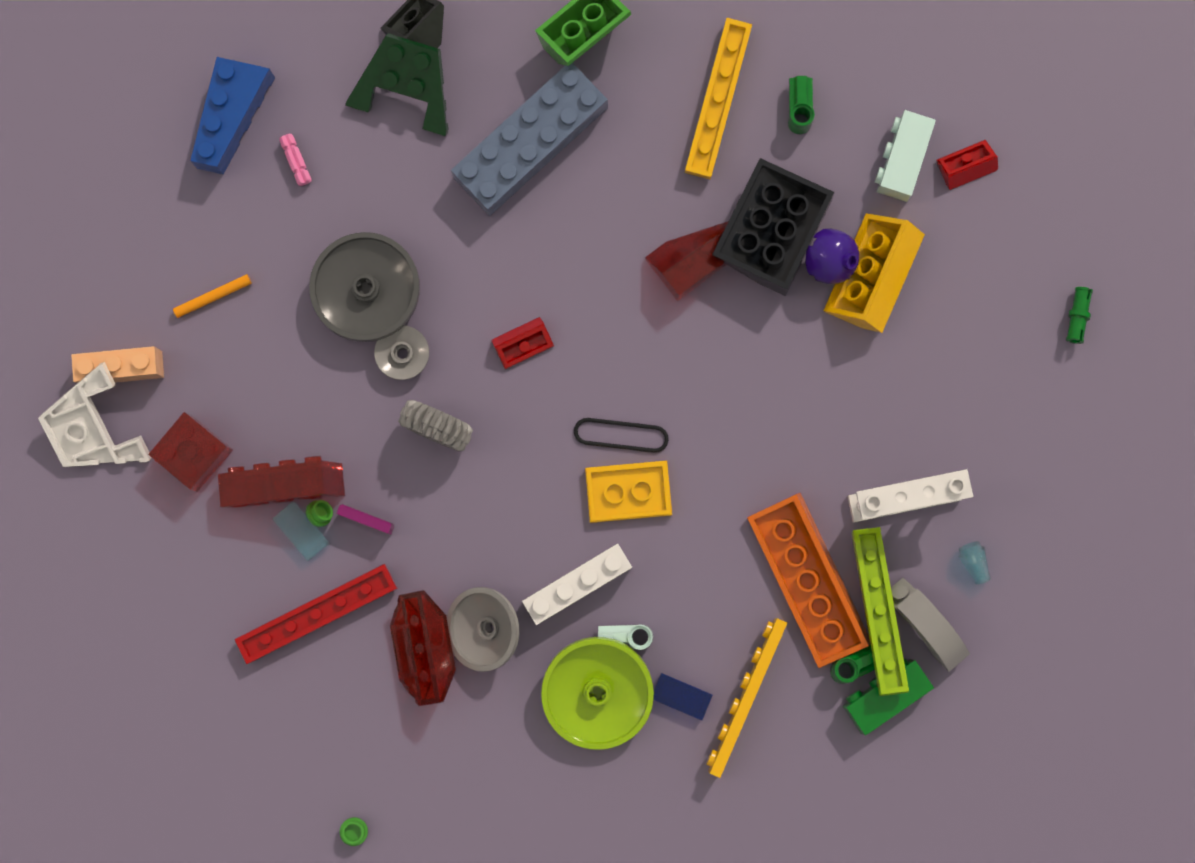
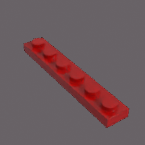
[234,564,398,664]

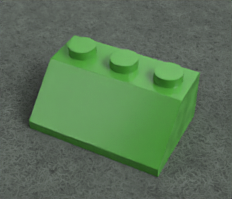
[535,0,631,66]

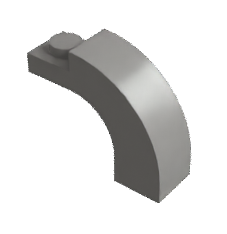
[891,578,970,672]

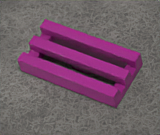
[336,504,394,535]

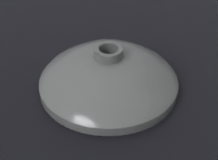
[446,587,519,672]

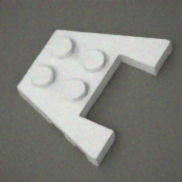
[38,362,152,467]

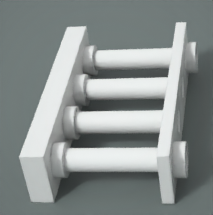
[847,469,973,523]

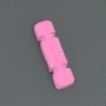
[279,134,312,186]

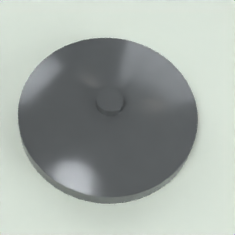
[309,232,420,342]

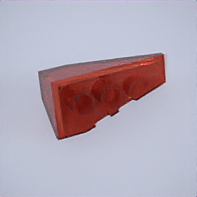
[645,221,729,301]

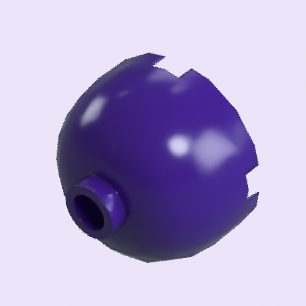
[805,228,859,284]

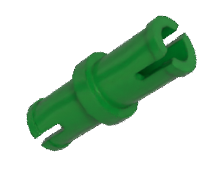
[1066,287,1093,344]

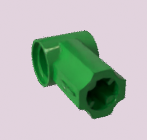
[788,76,815,135]
[830,645,875,684]

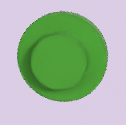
[306,500,333,527]
[340,817,368,846]

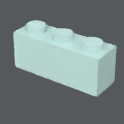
[874,110,936,202]

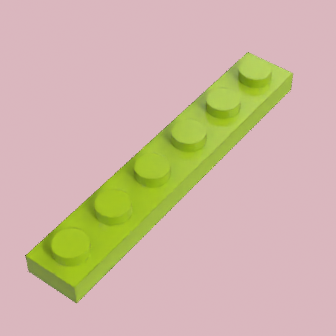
[851,527,909,696]

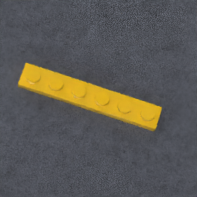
[685,18,753,180]
[706,618,787,778]

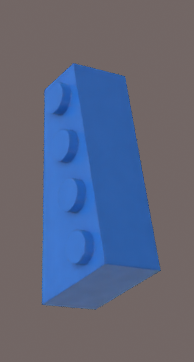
[190,57,275,175]

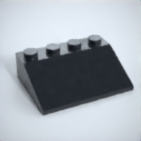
[712,158,835,296]

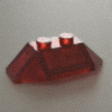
[390,590,456,706]

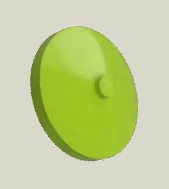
[541,637,654,750]

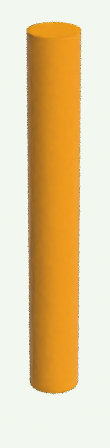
[173,274,252,318]

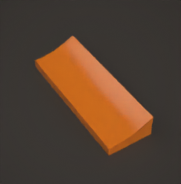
[747,493,870,668]

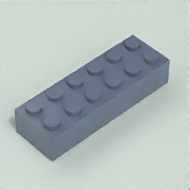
[451,63,608,216]

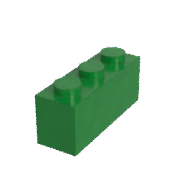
[843,658,934,736]

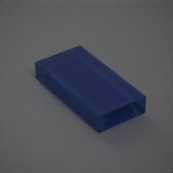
[653,673,713,720]

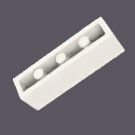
[522,544,632,625]

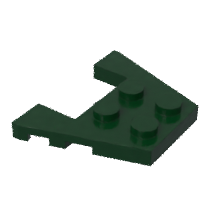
[345,33,449,136]

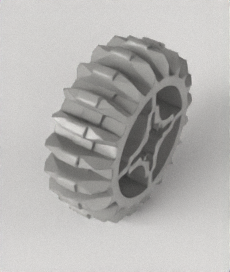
[398,400,473,451]

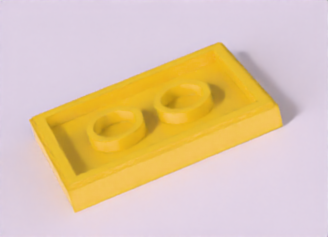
[585,460,672,523]

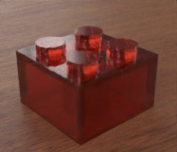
[148,412,233,492]

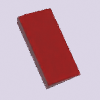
[936,140,998,190]
[491,317,554,369]

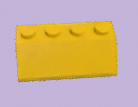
[823,213,925,333]

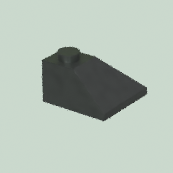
[380,0,444,48]

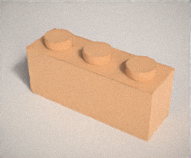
[71,346,164,383]

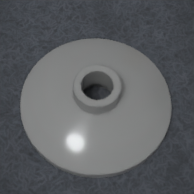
[374,325,429,380]

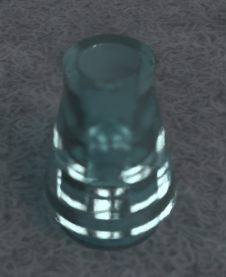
[958,541,991,584]

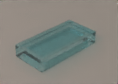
[272,501,330,561]

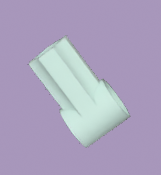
[598,624,654,650]

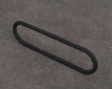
[574,418,669,453]

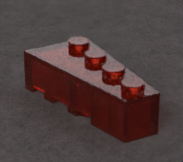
[218,456,345,508]

